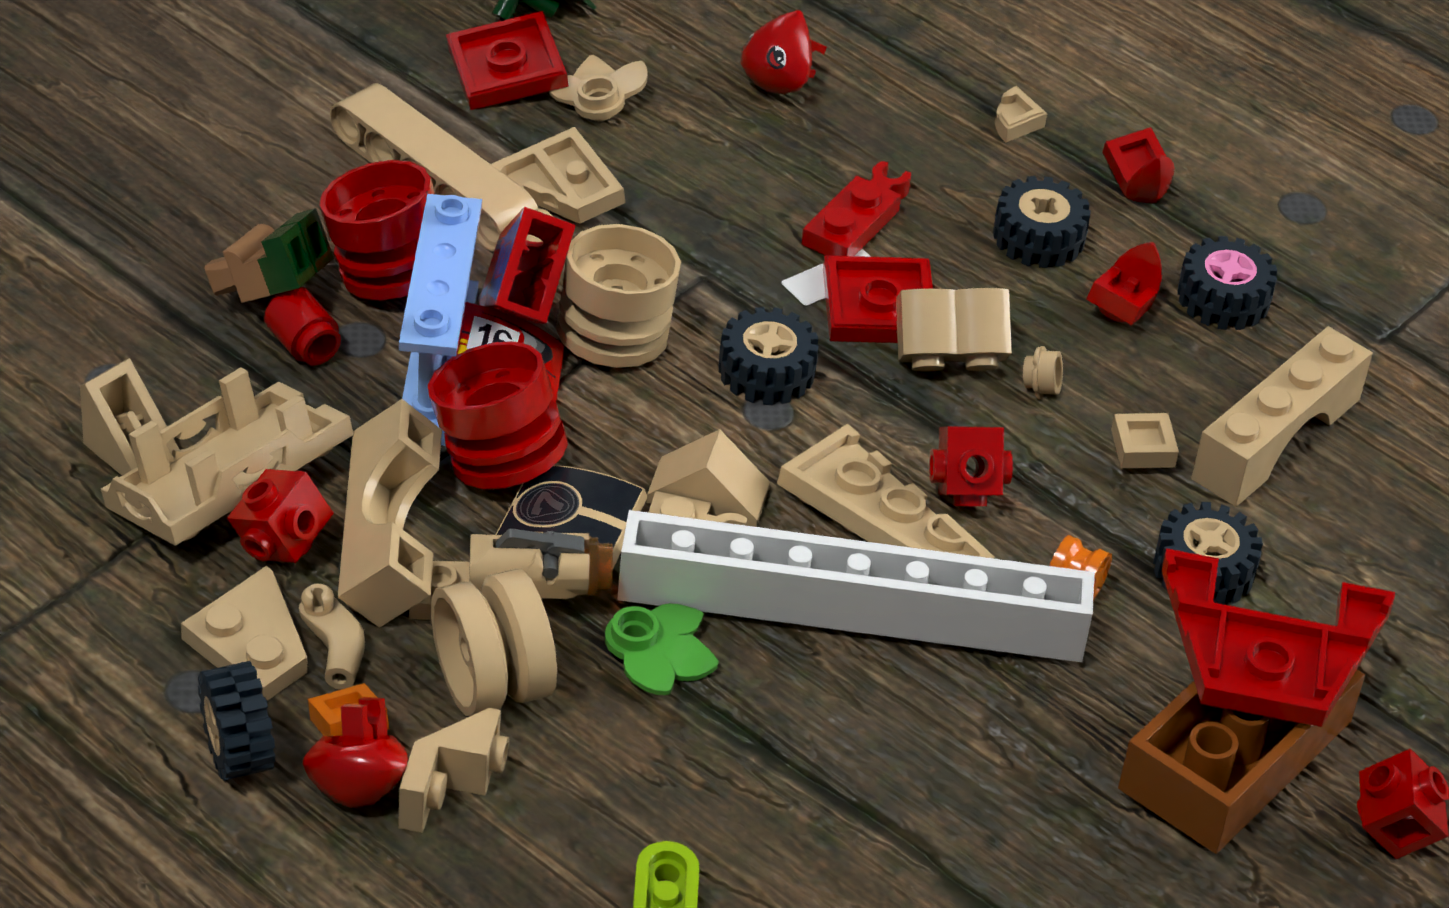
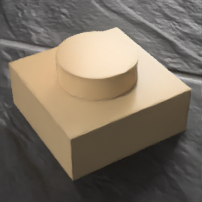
[1111,413,1179,468]

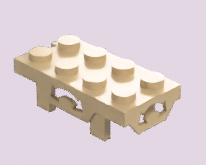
[101,367,354,546]

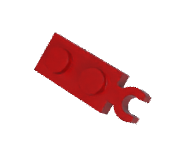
[801,161,911,256]

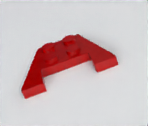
[1162,548,1395,727]

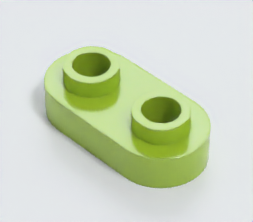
[633,841,699,908]

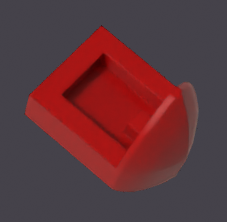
[1102,127,1174,203]
[1086,242,1162,325]

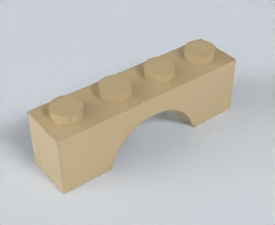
[1191,326,1373,507]
[338,399,442,628]

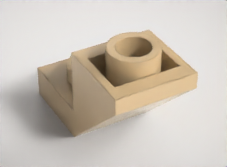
[399,708,509,833]

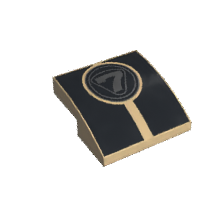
[495,465,648,574]

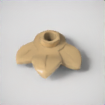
[549,55,648,121]

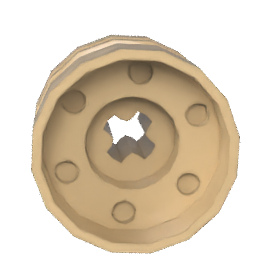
[556,224,681,368]

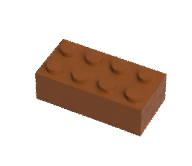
[1118,669,1365,855]

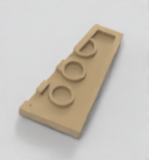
[777,424,995,559]

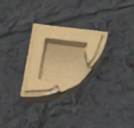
[995,86,1047,143]

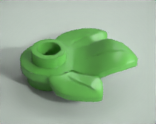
[605,603,719,695]

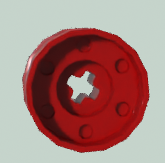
[319,160,435,300]
[428,341,568,489]

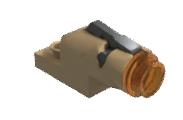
[409,529,613,620]

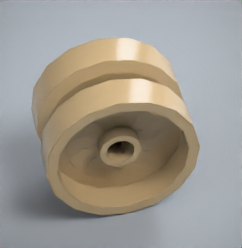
[431,569,557,716]

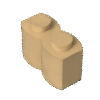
[896,288,1012,372]

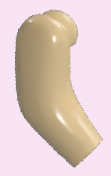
[299,584,365,689]

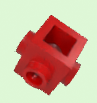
[929,426,1013,506]
[227,469,334,563]
[1357,748,1449,859]

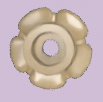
[1023,346,1063,400]

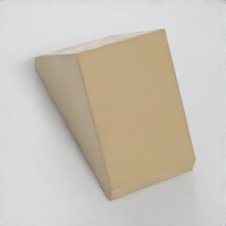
[80,358,180,476]
[646,429,770,527]

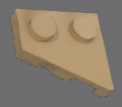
[491,127,626,224]
[181,566,307,701]

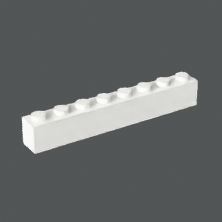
[617,510,1095,662]

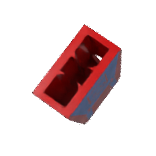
[479,207,576,324]

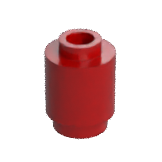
[264,287,341,365]

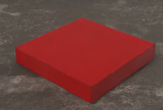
[446,11,569,110]
[823,256,933,343]

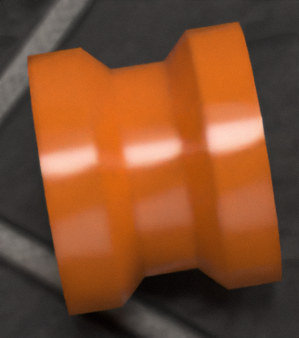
[1049,535,1112,601]

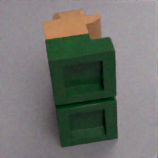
[205,208,334,303]

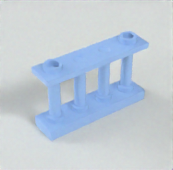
[399,194,482,446]

